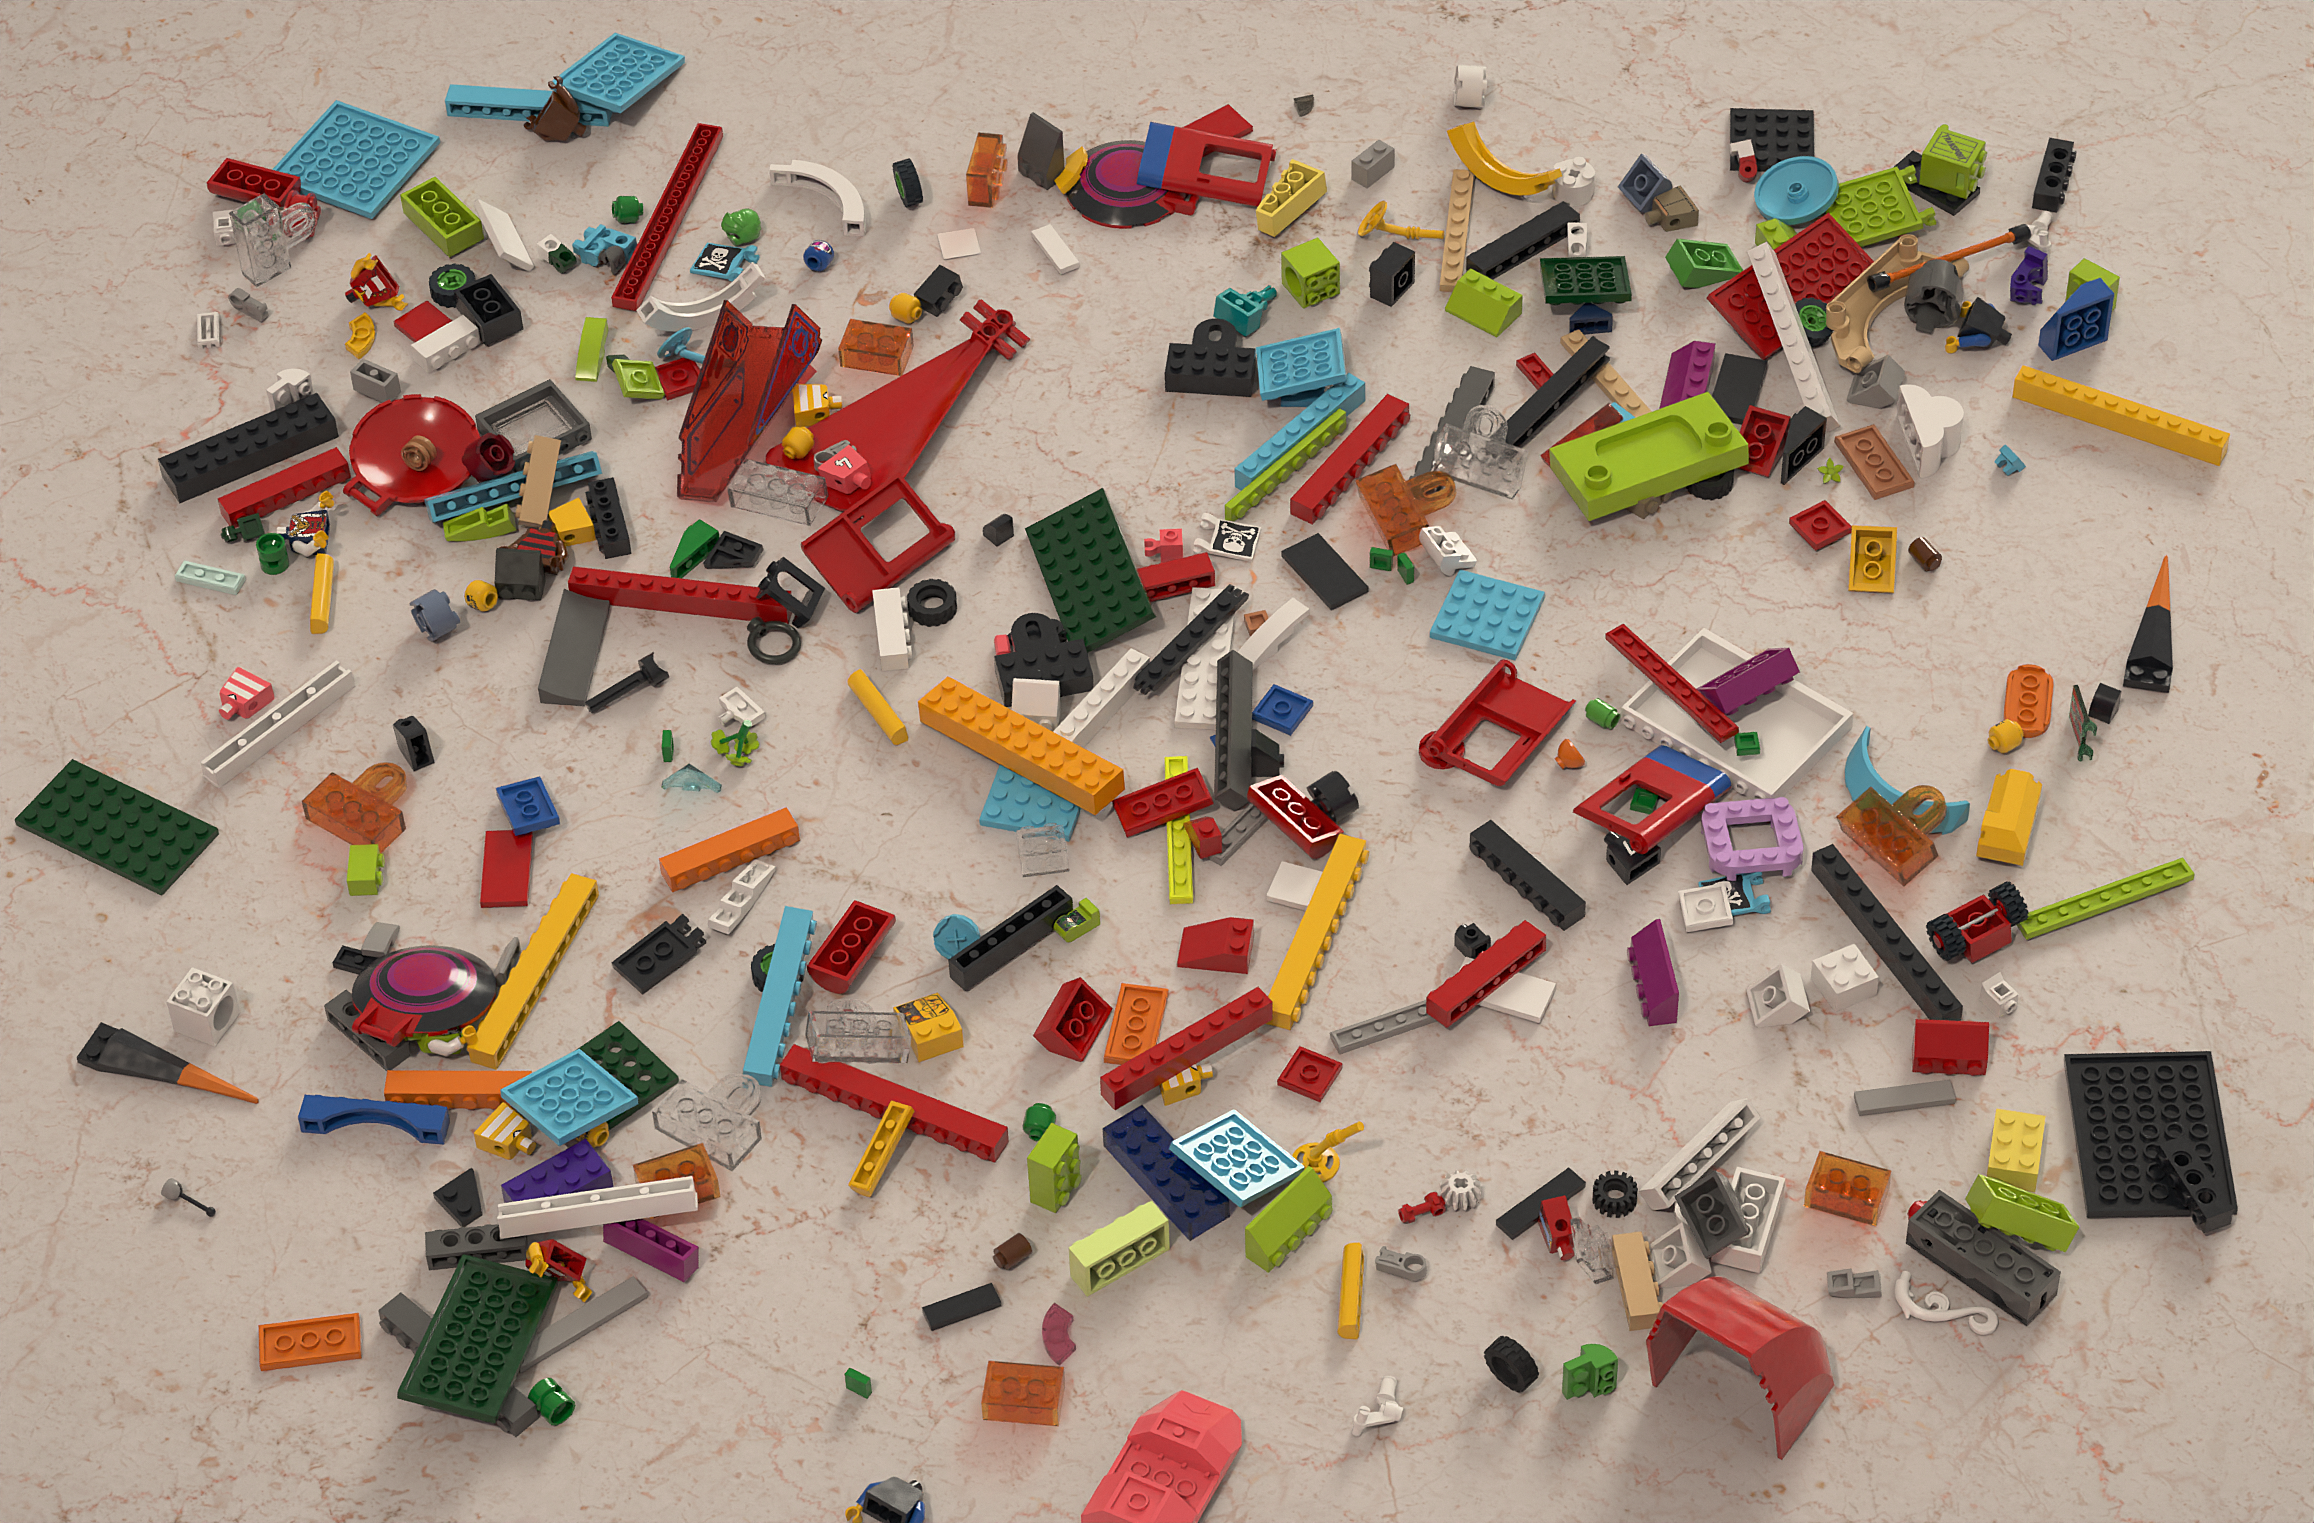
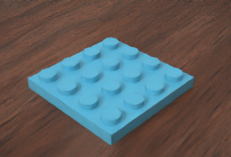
[1256,328,1347,401]
[1430,570,1545,660]
[979,765,1081,842]
[500,1049,638,1146]
[1169,1109,1305,1208]

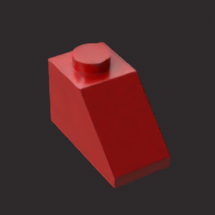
[1184,816,1222,859]

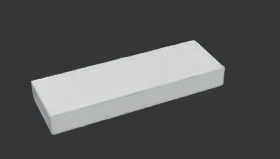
[1032,224,1079,275]

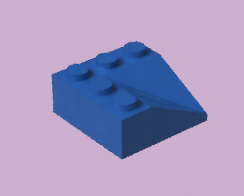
[2038,278,2114,361]

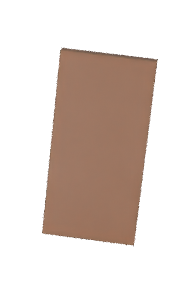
[1834,424,1915,500]

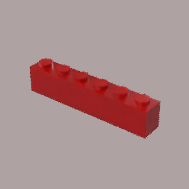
[217,447,351,528]
[1426,920,1546,1028]

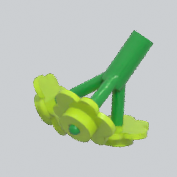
[711,720,759,766]

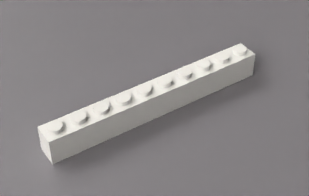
[1747,242,1840,433]

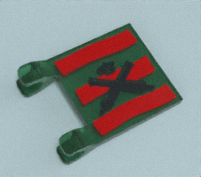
[2069,685,2097,762]

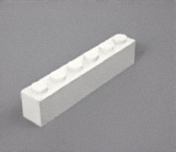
[1053,648,1150,748]
[1639,1098,1761,1211]

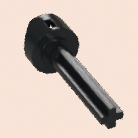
[585,652,669,713]

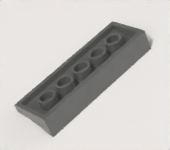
[538,589,610,706]

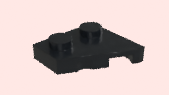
[703,531,764,569]
[433,1168,483,1227]

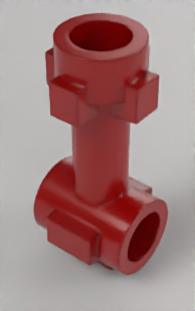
[1398,1192,1446,1223]

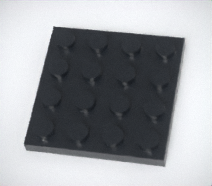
[1730,108,1814,172]

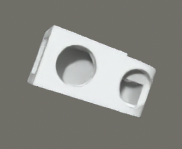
[1567,223,1587,257]

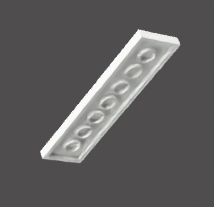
[1175,587,1235,730]

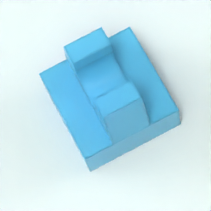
[1994,444,2026,476]

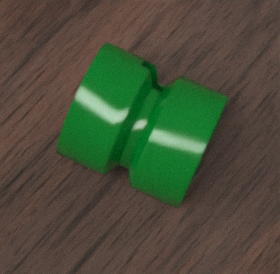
[256,533,289,575]
[528,1378,576,1426]

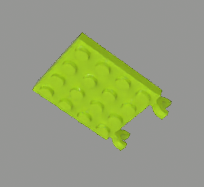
[1824,165,1936,247]

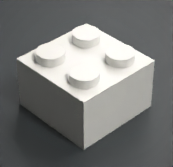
[1811,944,1879,1012]

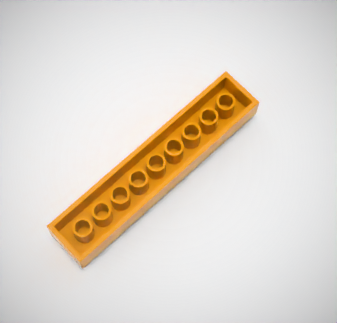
[918,676,1125,815]

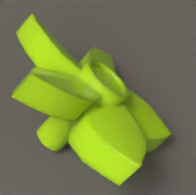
[1817,457,1844,484]

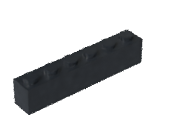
[1466,201,1580,280]
[1469,820,1586,931]
[948,885,1073,991]

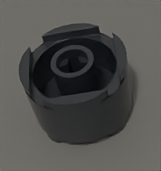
[1307,771,1359,823]

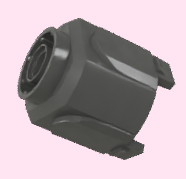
[1904,259,1964,334]

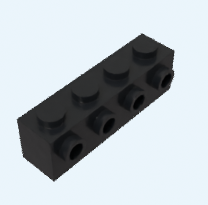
[585,477,632,559]

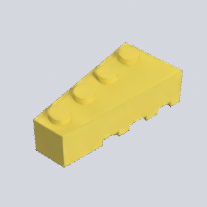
[1256,159,1327,237]

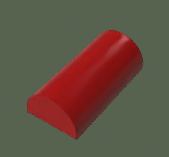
[206,158,301,208]
[1247,775,1344,859]
[807,900,896,994]

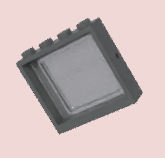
[475,379,592,473]

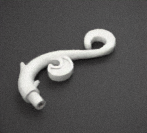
[1894,1271,1998,1335]

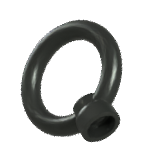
[747,617,801,664]

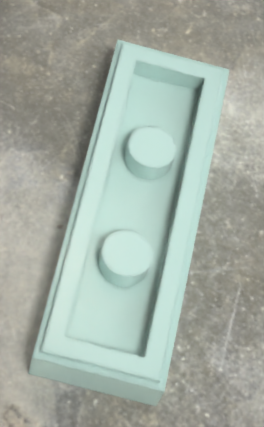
[175,561,246,595]

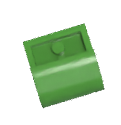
[1562,1344,1618,1400]

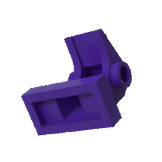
[2010,246,2048,305]

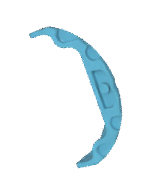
[1845,726,1970,836]

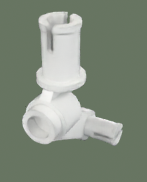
[2027,211,2053,260]
[1351,1375,1403,1436]

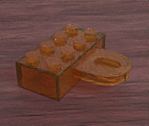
[1355,464,1457,557]
[302,762,407,854]
[1836,785,1947,887]

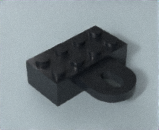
[1164,318,1256,397]
[994,613,1093,707]

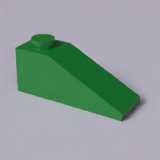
[670,519,720,579]

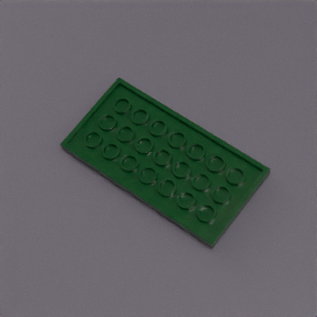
[1025,488,1156,653]
[14,759,219,896]
[397,1254,558,1424]

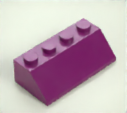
[1659,341,1716,409]
[1697,648,1800,716]
[1627,919,1679,1026]

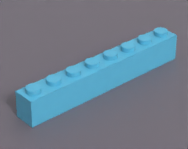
[445,84,612,127]
[1234,373,1365,491]
[424,451,602,522]
[743,906,817,1087]

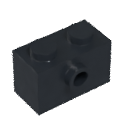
[914,265,963,317]

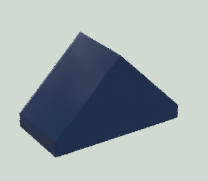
[1569,303,1613,335]

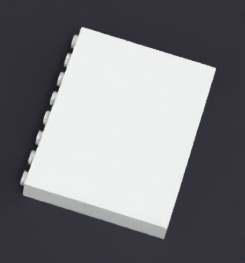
[1621,628,1853,800]

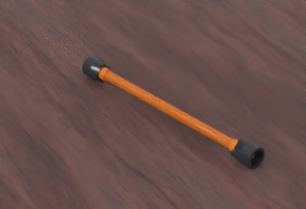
[1867,224,2031,292]

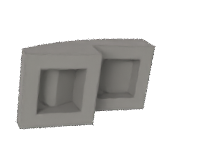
[361,922,400,957]
[1827,1268,1882,1298]

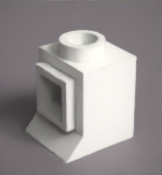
[213,210,238,246]
[1979,972,2019,1018]

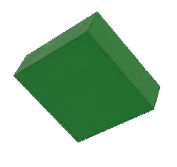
[1370,547,1393,571]
[1397,552,1414,585]
[661,730,674,762]
[1734,732,1760,756]
[1630,788,1659,815]
[844,1368,872,1399]

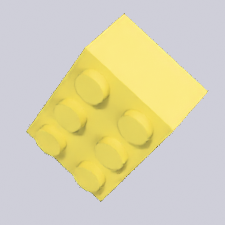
[1987,1109,2046,1192]

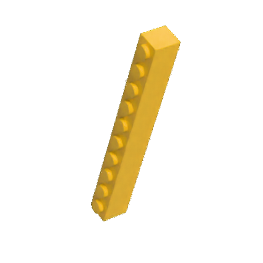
[2012,365,2230,466]
[1266,834,1369,1030]
[467,873,599,1070]

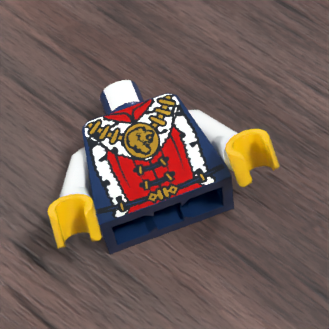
[277,491,334,557]

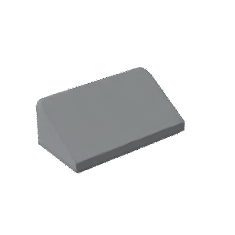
[493,937,521,987]

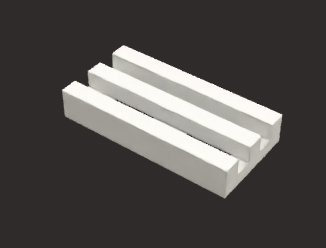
[197,312,220,349]

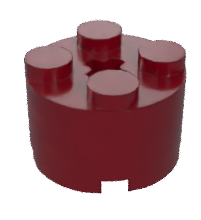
[462,433,515,483]

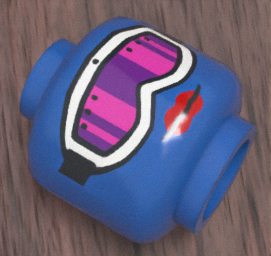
[803,240,834,271]

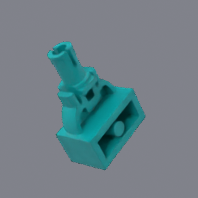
[1213,285,1277,337]

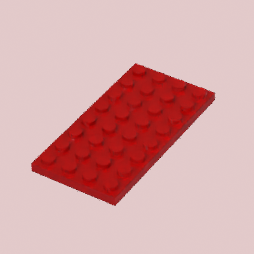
[1706,212,1874,360]

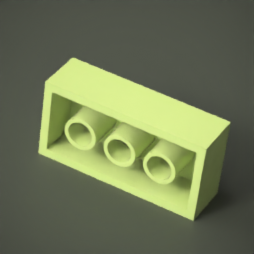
[1068,1200,1170,1297]

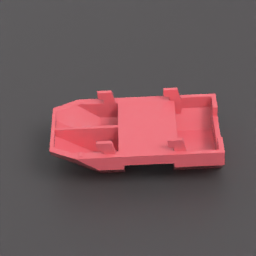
[1081,1390,1242,1523]

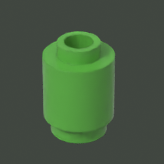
[1585,698,1621,729]

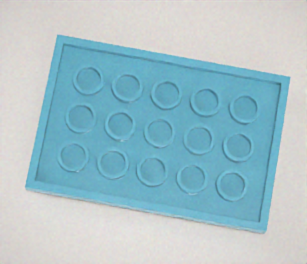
[550,33,685,113]

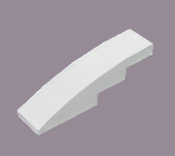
[1238,598,1309,670]
[708,859,775,935]

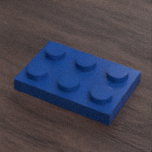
[496,776,560,836]

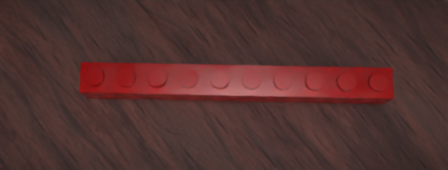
[568,566,792,624]
[780,1044,1009,1163]

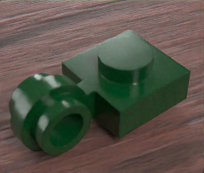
[220,513,265,543]

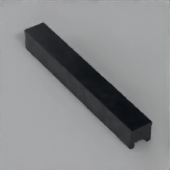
[1485,336,1610,466]

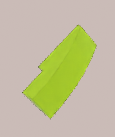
[575,317,609,382]
[443,504,516,541]

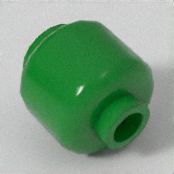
[612,196,643,223]
[1022,1103,1056,1141]

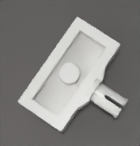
[717,687,765,727]

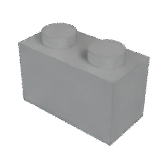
[1351,140,1395,188]
[350,359,401,403]

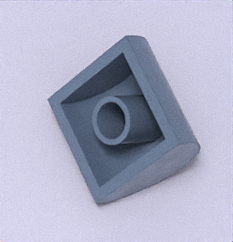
[1618,154,1673,213]

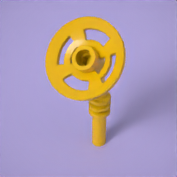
[1358,201,1444,240]
[1292,1121,1364,1182]

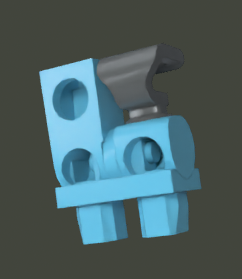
[572,224,637,275]

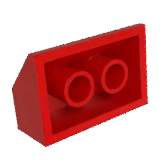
[1033,977,1113,1062]
[1912,1019,1989,1076]

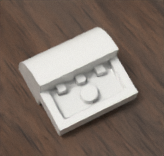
[266,369,314,411]
[1419,527,1477,576]

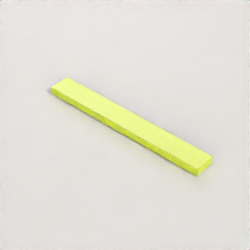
[1164,756,1193,904]

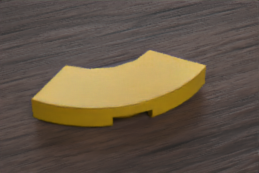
[1054,146,1088,195]
[345,312,375,359]

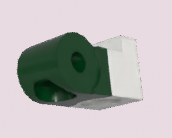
[537,234,577,273]

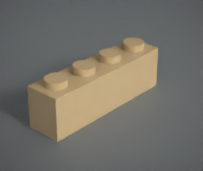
[515,435,561,528]
[1611,1231,1663,1331]

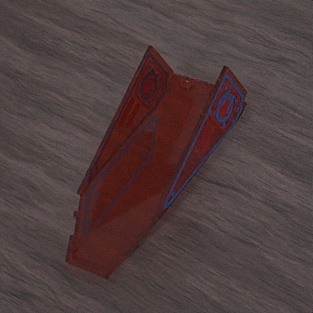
[677,300,822,502]

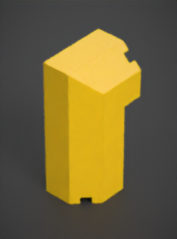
[1976,769,2042,866]

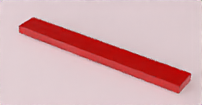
[1605,624,1739,743]

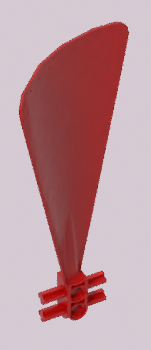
[766,299,1030,511]

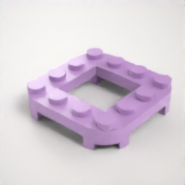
[1701,797,1803,881]

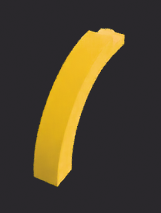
[1447,122,1562,195]

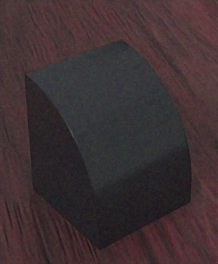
[982,514,1014,547]
[2088,683,2122,724]

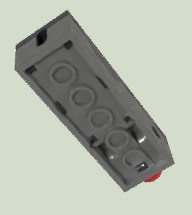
[1906,1190,2061,1326]

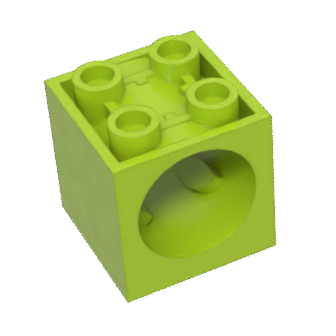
[1281,237,1340,309]

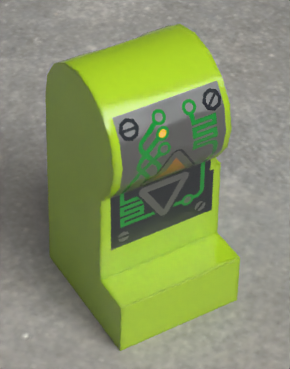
[1053,898,1101,942]

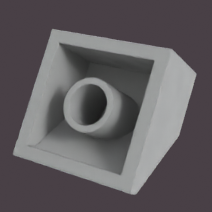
[1847,355,1905,409]

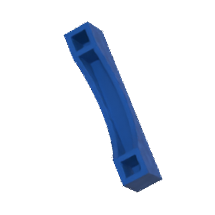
[298,1095,450,1145]

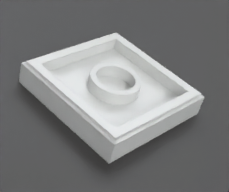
[1266,861,1323,911]
[1678,883,1733,933]

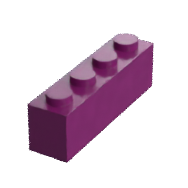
[603,1219,699,1282]

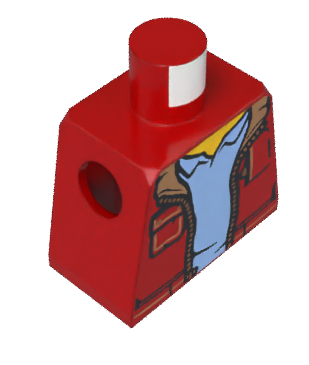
[1538,1195,1576,1260]

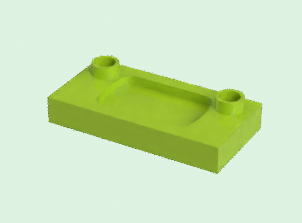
[1549,392,1749,521]

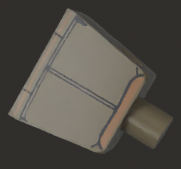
[1645,185,1699,232]

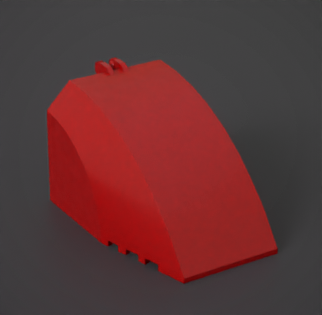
[1646,1276,1834,1460]

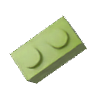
[347,844,385,896]

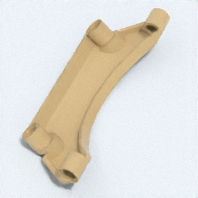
[1826,234,1969,373]

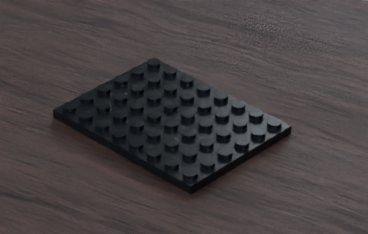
[2063,1051,2238,1218]

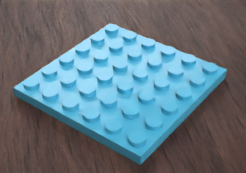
[272,100,440,219]

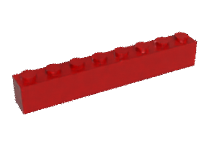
[1290,394,1411,525]
[1100,986,1273,1110]

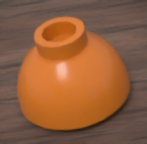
[1554,739,1585,770]

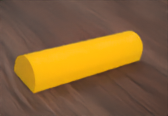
[310,553,334,634]
[847,669,909,745]
[848,1101,914,1197]
[1337,1242,1364,1339]

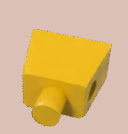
[539,498,596,546]

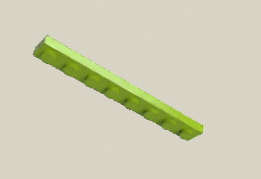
[1225,408,1347,522]
[2016,857,2195,940]

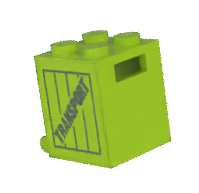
[1919,124,1987,199]

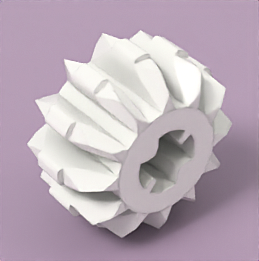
[1440,1169,1482,1211]

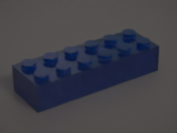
[1102,1105,1230,1241]

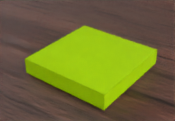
[612,359,665,399]

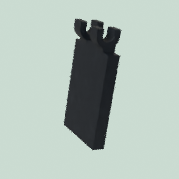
[611,914,706,995]

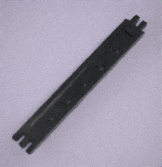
[1133,584,1249,695]

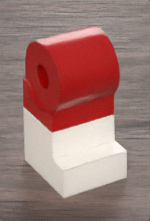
[1729,139,1757,182]

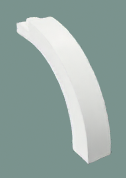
[769,160,865,237]
[636,262,766,332]

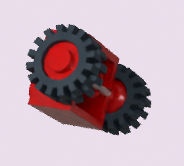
[1926,881,2029,963]

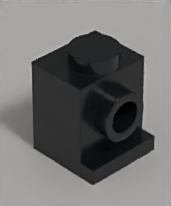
[1454,923,1491,959]

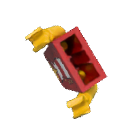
[345,253,408,311]
[525,1239,592,1303]

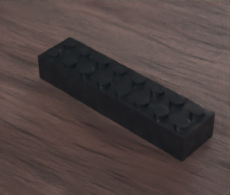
[158,393,339,504]

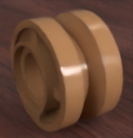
[401,436,437,471]

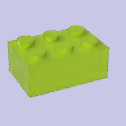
[1027,1123,1082,1213]

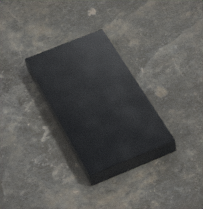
[1712,353,1768,424]
[1281,533,1369,611]

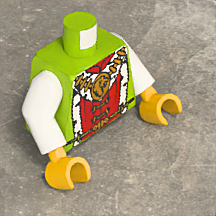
[404,1025,478,1056]

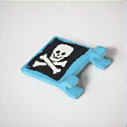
[690,242,760,282]
[1698,872,1771,916]

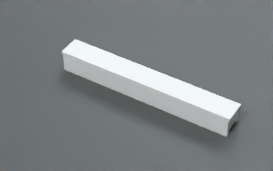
[201,660,356,789]
[497,1176,698,1239]

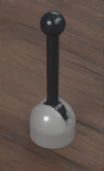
[161,1178,216,1217]

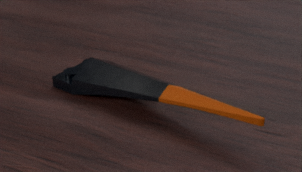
[2123,555,2173,693]
[77,1022,258,1104]

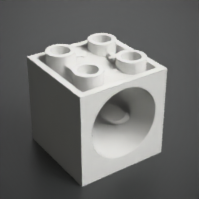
[166,968,240,1047]

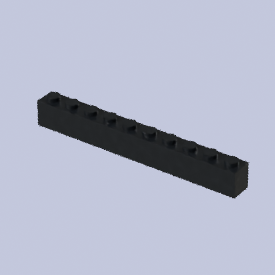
[1811,844,1963,1021]

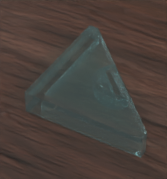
[661,763,722,793]

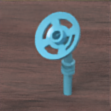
[657,327,746,370]

